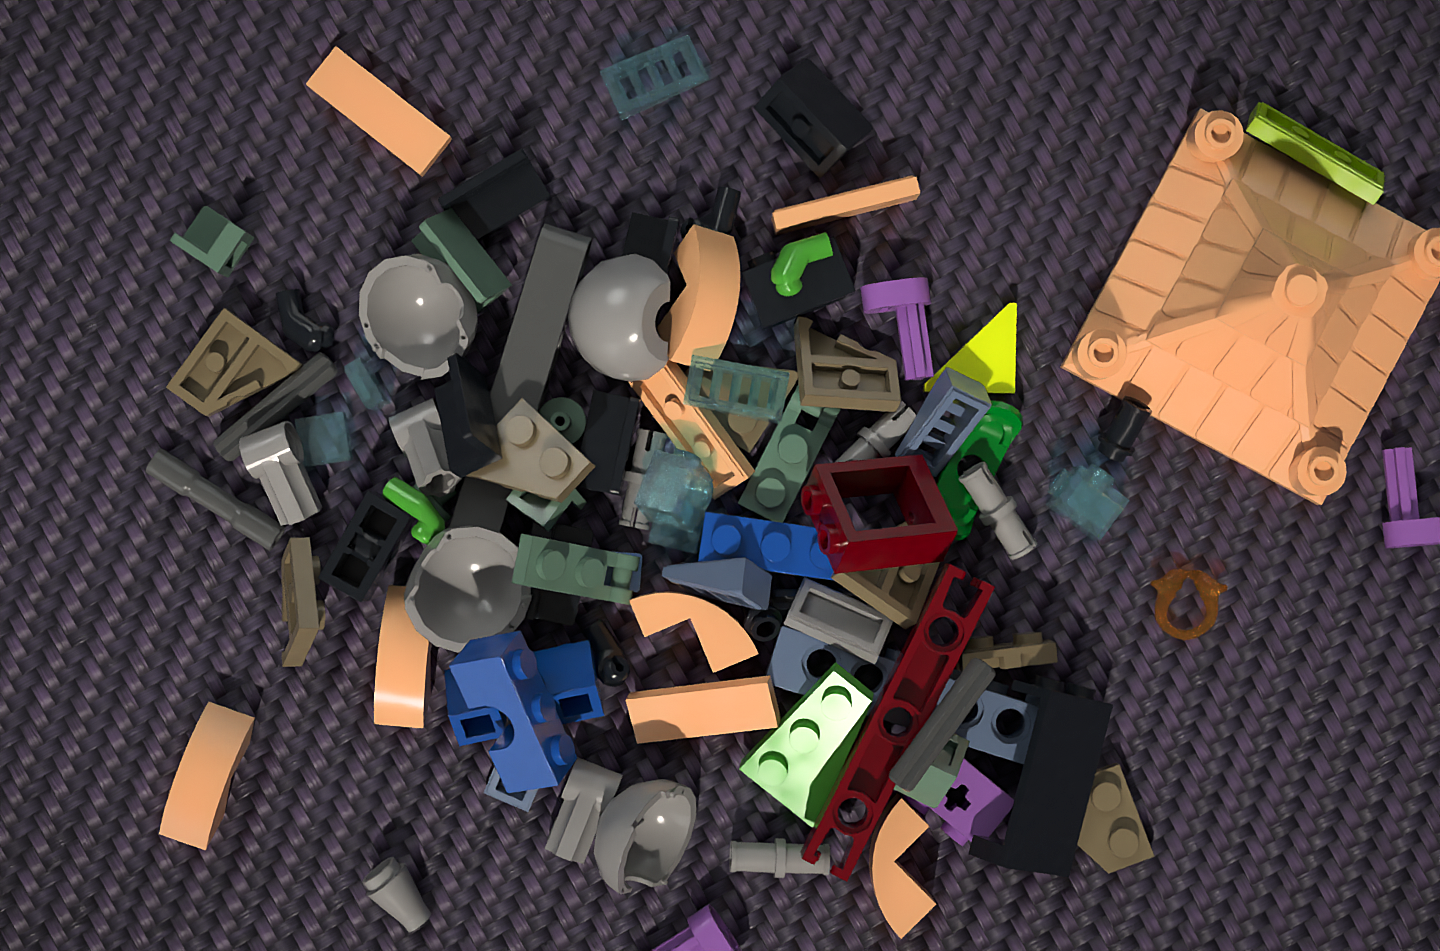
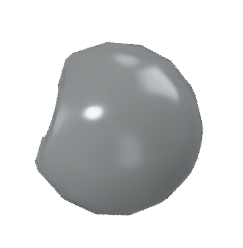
[359,254,478,380]
[568,254,670,382]
[404,525,532,653]
[594,779,696,894]

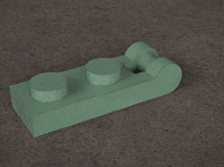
[738,385,841,523]
[511,534,640,605]

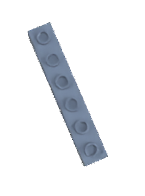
[764,624,1041,764]

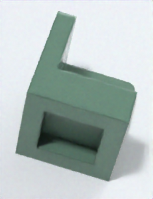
[169,206,255,278]
[506,489,587,532]
[894,733,970,808]

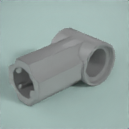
[388,398,462,497]
[239,421,322,526]
[545,757,623,864]

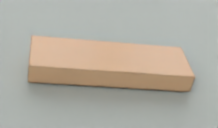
[306,46,452,177]
[771,175,920,235]
[629,355,755,500]
[626,675,781,744]

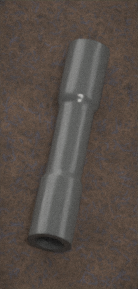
[145,448,286,551]

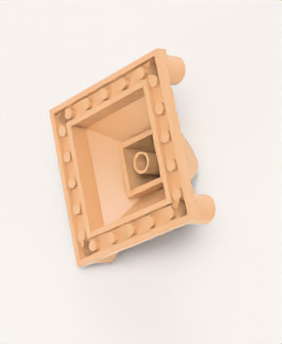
[1060,108,1440,505]

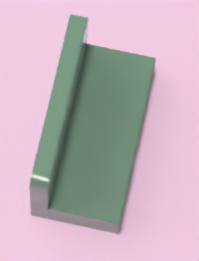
[411,208,512,315]

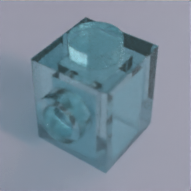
[634,449,713,533]
[1046,464,1130,540]

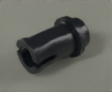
[1098,396,1152,462]
[739,600,783,642]

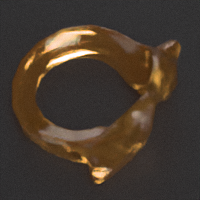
[1151,569,1228,640]

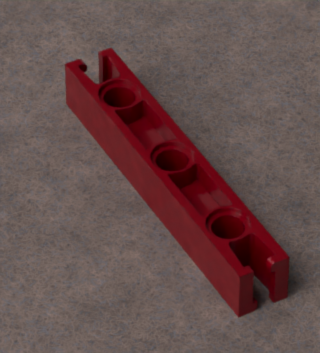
[800,563,995,882]

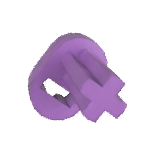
[860,277,934,381]
[1382,447,1440,548]
[651,904,742,951]

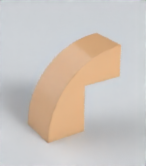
[657,224,741,371]
[374,585,432,728]
[629,591,759,673]
[159,701,255,850]
[869,792,936,939]

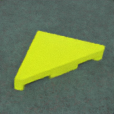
[923,303,1017,394]

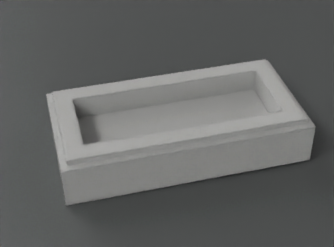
[784,577,893,664]

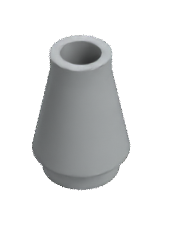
[362,857,432,932]

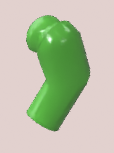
[771,232,833,296]
[382,477,445,545]

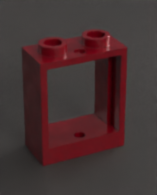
[801,454,958,574]

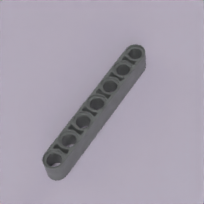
[449,224,592,534]

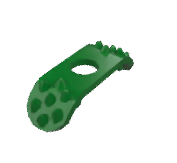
[936,401,1023,540]

